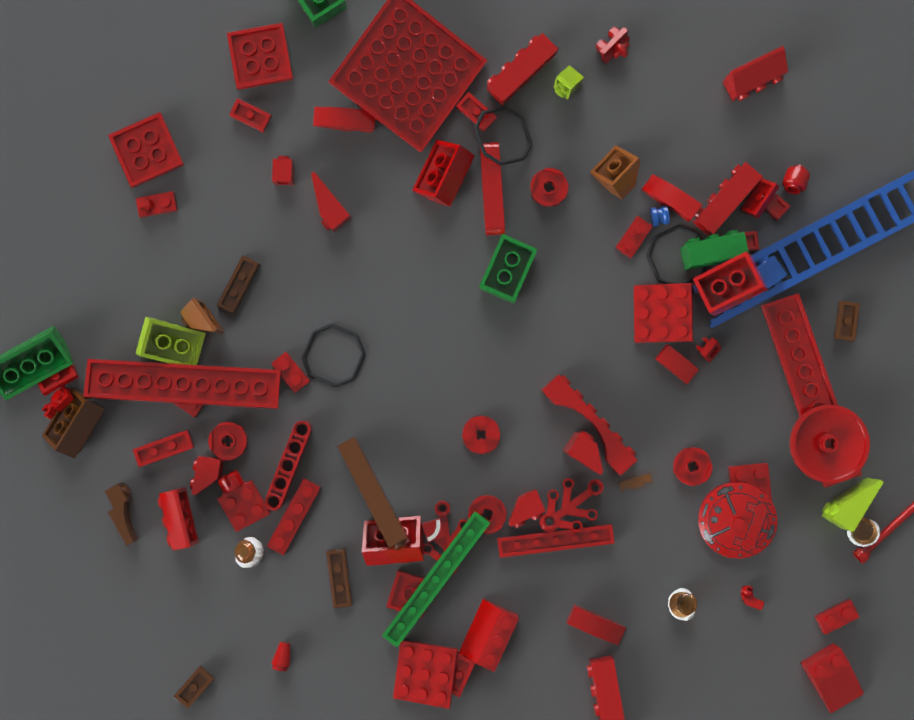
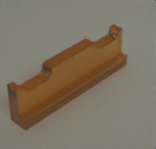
[618,473,652,492]

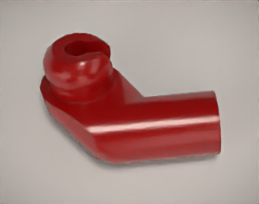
[740,585,764,610]

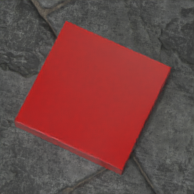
[386,570,425,619]

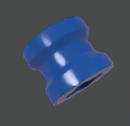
[650,205,670,227]

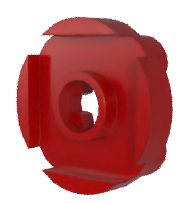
[530,168,569,207]
[462,416,501,454]
[208,422,248,460]
[673,447,713,486]
[468,495,507,534]

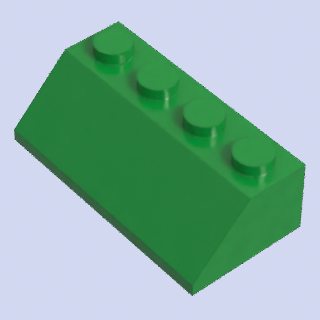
[0,326,74,401]

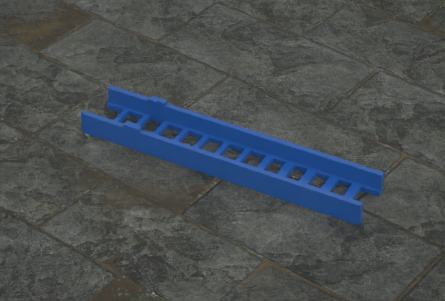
[693,170,914,328]

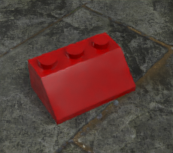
[722,46,788,102]
[412,140,475,207]
[562,431,603,475]
[158,487,199,550]
[362,516,424,566]
[459,598,519,672]

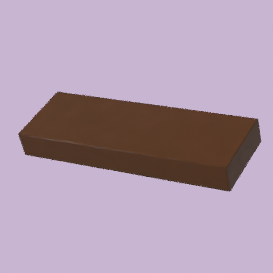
[216,255,260,315]
[326,548,353,609]

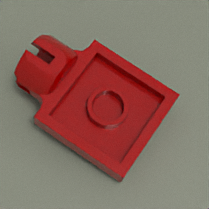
[218,470,271,532]

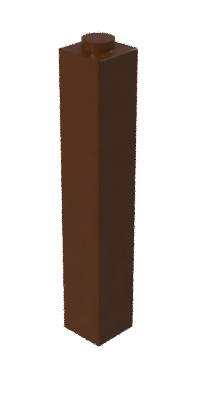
[337,437,410,551]

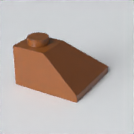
[590,145,641,200]
[180,297,225,334]

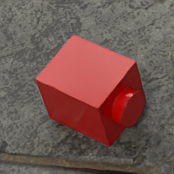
[272,156,294,185]

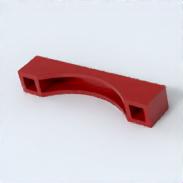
[541,374,637,476]

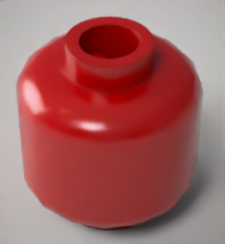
[782,165,810,195]

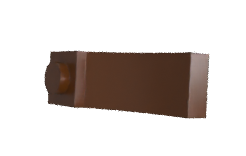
[104,483,138,546]

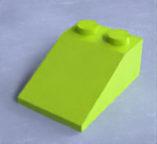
[136,316,206,365]
[822,478,884,532]

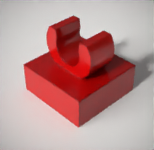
[696,337,722,363]

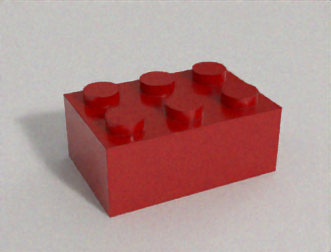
[693,251,768,316]

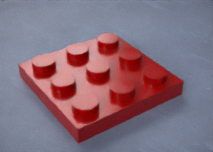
[227,22,294,90]
[108,112,184,188]
[634,283,693,343]
[393,639,458,709]

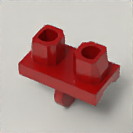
[595,26,630,64]

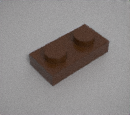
[834,301,860,342]
[173,665,215,709]

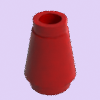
[271,642,291,672]

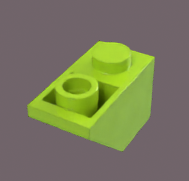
[553,65,584,99]

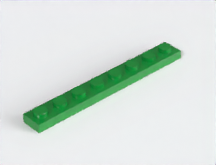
[382,511,491,647]

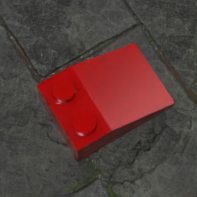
[800,643,864,713]

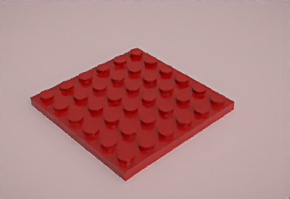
[328,0,487,153]

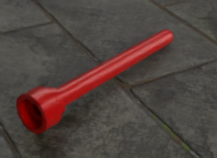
[852,502,914,564]

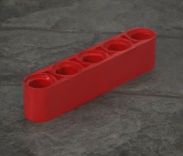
[480,142,505,236]
[264,421,313,511]

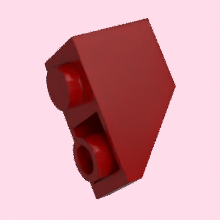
[190,456,224,495]
[508,489,546,528]

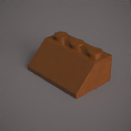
[42,387,105,459]

